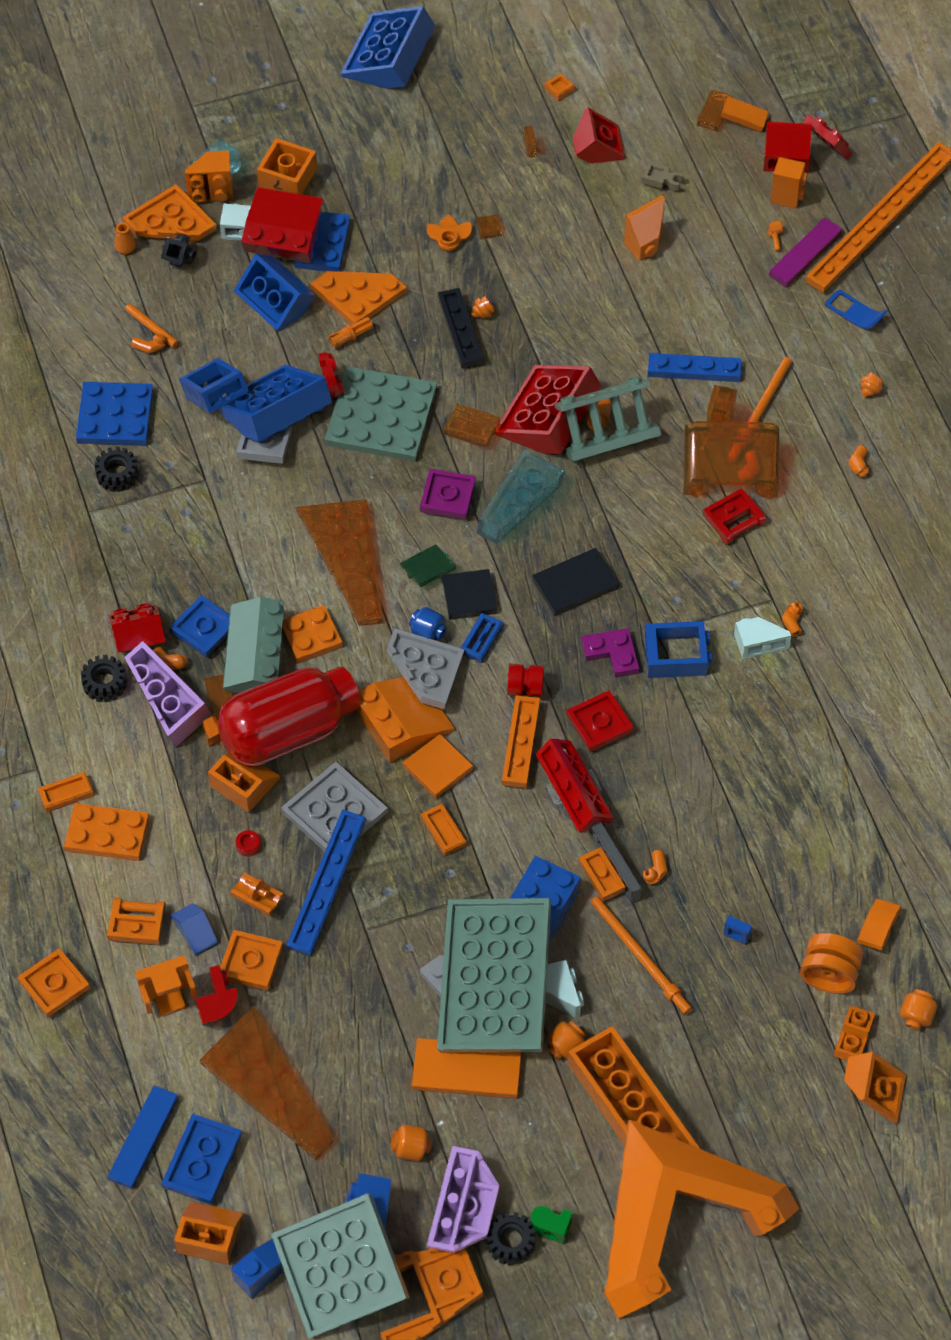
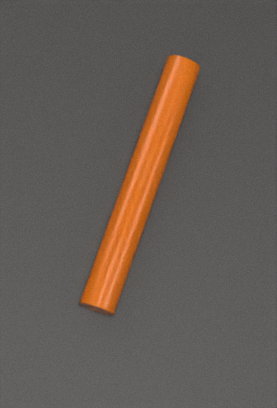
[125,303,179,349]

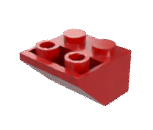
[763,121,812,173]
[108,603,166,653]

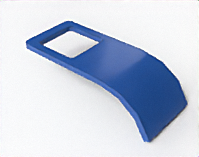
[825,289,888,329]

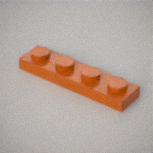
[502,695,540,788]

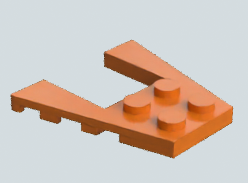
[380,1248,484,1340]

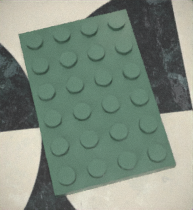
[437,898,551,1052]

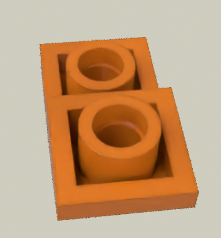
[857,898,901,951]
[833,1005,875,1061]

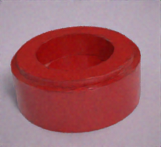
[235,830,261,857]

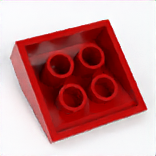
[241,187,324,263]

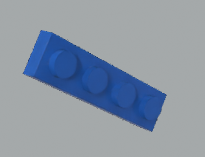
[648,353,741,382]

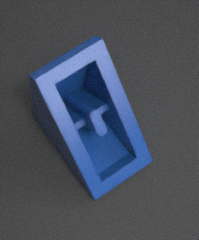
[171,903,218,956]

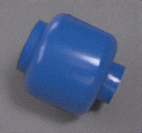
[409,607,447,640]

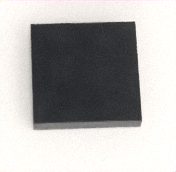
[442,569,497,620]

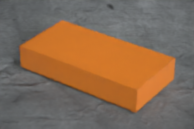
[720,96,769,132]
[38,772,94,813]
[420,803,467,857]

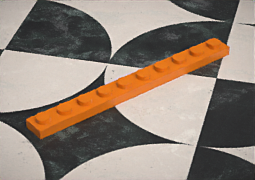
[805,142,951,293]

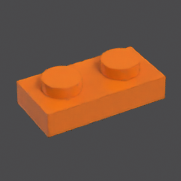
[578,847,625,902]

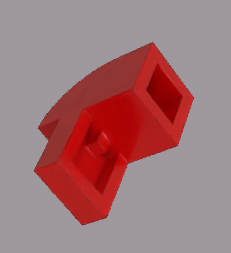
[195,965,237,1026]

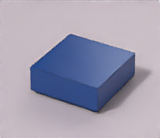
[724,916,752,945]

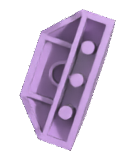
[427,1146,499,1253]

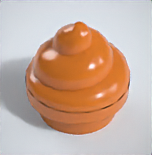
[472,295,496,318]
[861,373,884,397]

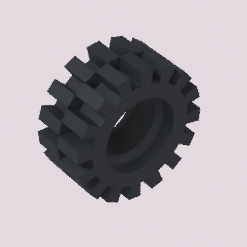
[94,447,139,492]
[81,655,127,703]
[487,1212,535,1266]

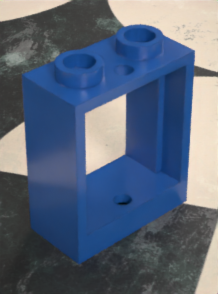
[179,358,249,413]
[645,621,712,678]

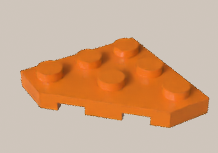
[122,184,217,241]
[310,271,407,325]

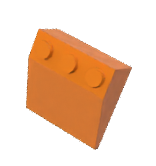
[355,677,455,763]

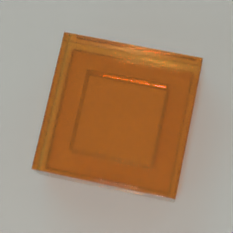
[523,126,536,158]
[476,214,502,240]

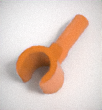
[768,220,783,252]

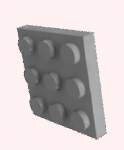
[281,762,388,852]

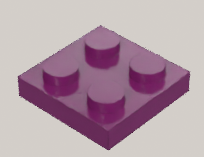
[420,468,476,520]

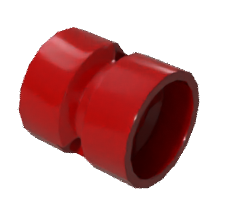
[507,663,544,698]

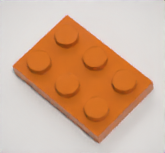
[64,803,149,861]

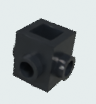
[161,233,197,267]

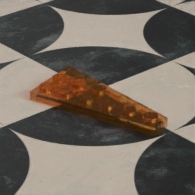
[200,1006,334,1160]

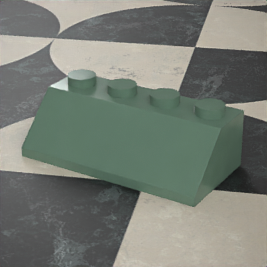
[222,597,284,693]

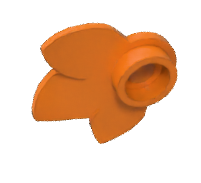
[427,215,472,251]

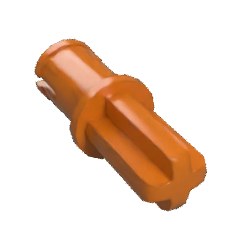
[328,317,373,349]

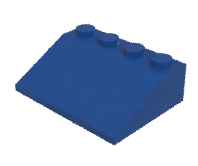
[340,6,435,88]
[217,364,332,442]

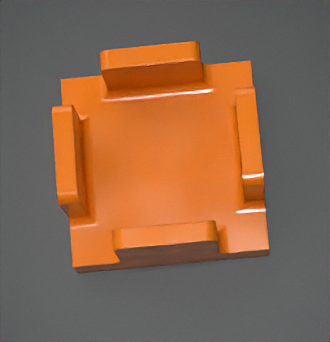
[135,955,197,1016]

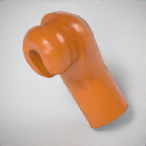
[849,445,869,478]
[782,601,803,638]
[153,647,188,670]
[643,850,667,884]

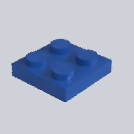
[169,595,230,658]

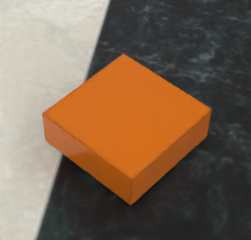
[544,73,575,101]

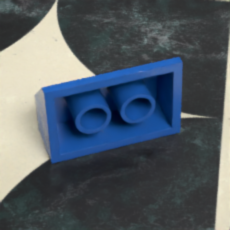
[233,254,316,331]

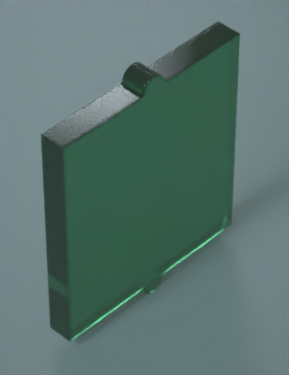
[400,544,456,588]

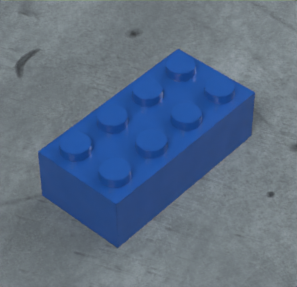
[510,856,581,944]

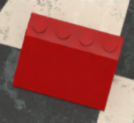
[494,365,601,454]

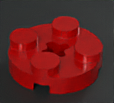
[318,351,344,399]

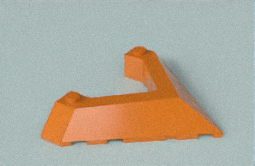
[604,1119,800,1319]

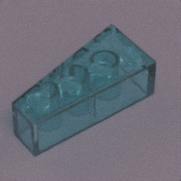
[476,449,565,544]

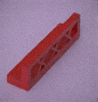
[536,738,614,833]

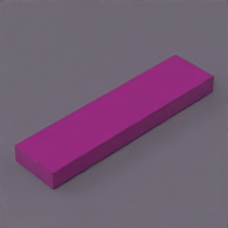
[769,217,842,288]

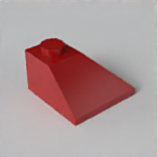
[573,107,625,164]

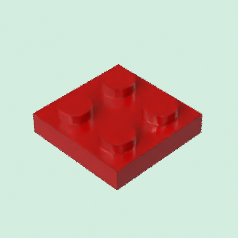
[803,114,852,160]
[566,690,634,752]

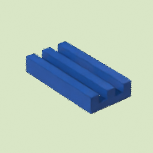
[461,613,503,663]

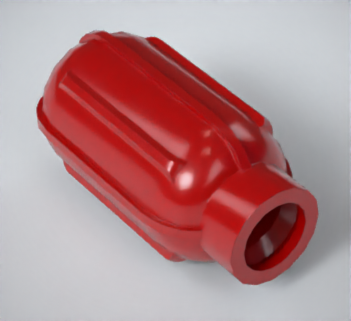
[218,667,360,766]

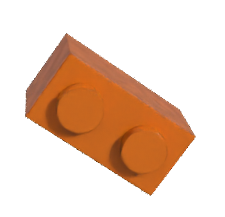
[770,157,808,209]

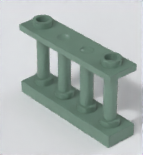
[554,376,661,461]

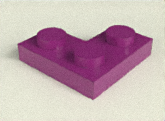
[581,628,639,678]

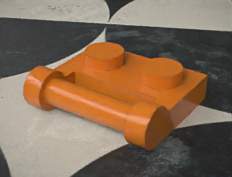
[107,897,166,945]

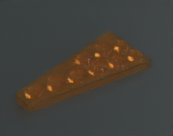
[296,499,383,626]

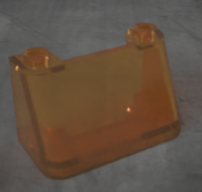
[683,421,780,498]

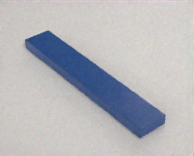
[286,809,366,957]

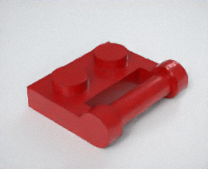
[703,488,766,544]

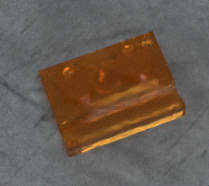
[443,403,500,448]

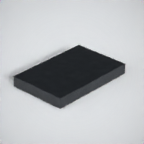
[532,548,619,616]

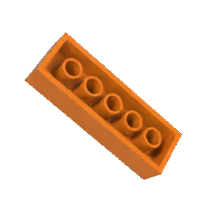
[568,1026,700,1149]

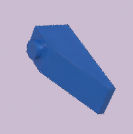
[231,1238,284,1299]

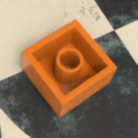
[257,138,317,194]

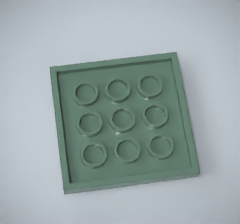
[324,366,437,462]
[271,1193,410,1338]

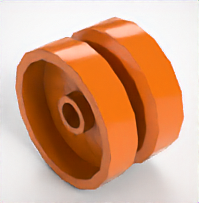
[800,933,864,994]

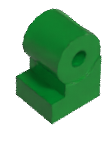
[530,1206,573,1244]

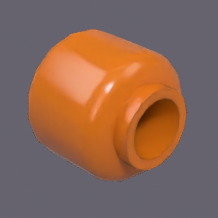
[899,989,938,1030]
[547,1020,586,1060]
[391,1124,432,1162]

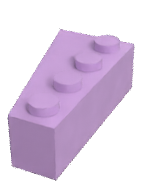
[124,641,212,748]

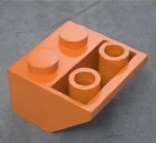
[185,151,233,203]
[208,753,280,813]
[174,1201,244,1265]

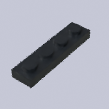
[438,288,483,368]

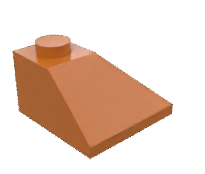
[624,195,665,261]
[844,1052,906,1123]

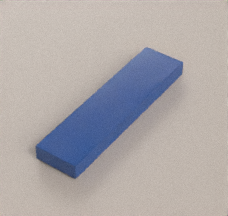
[107,1085,178,1190]

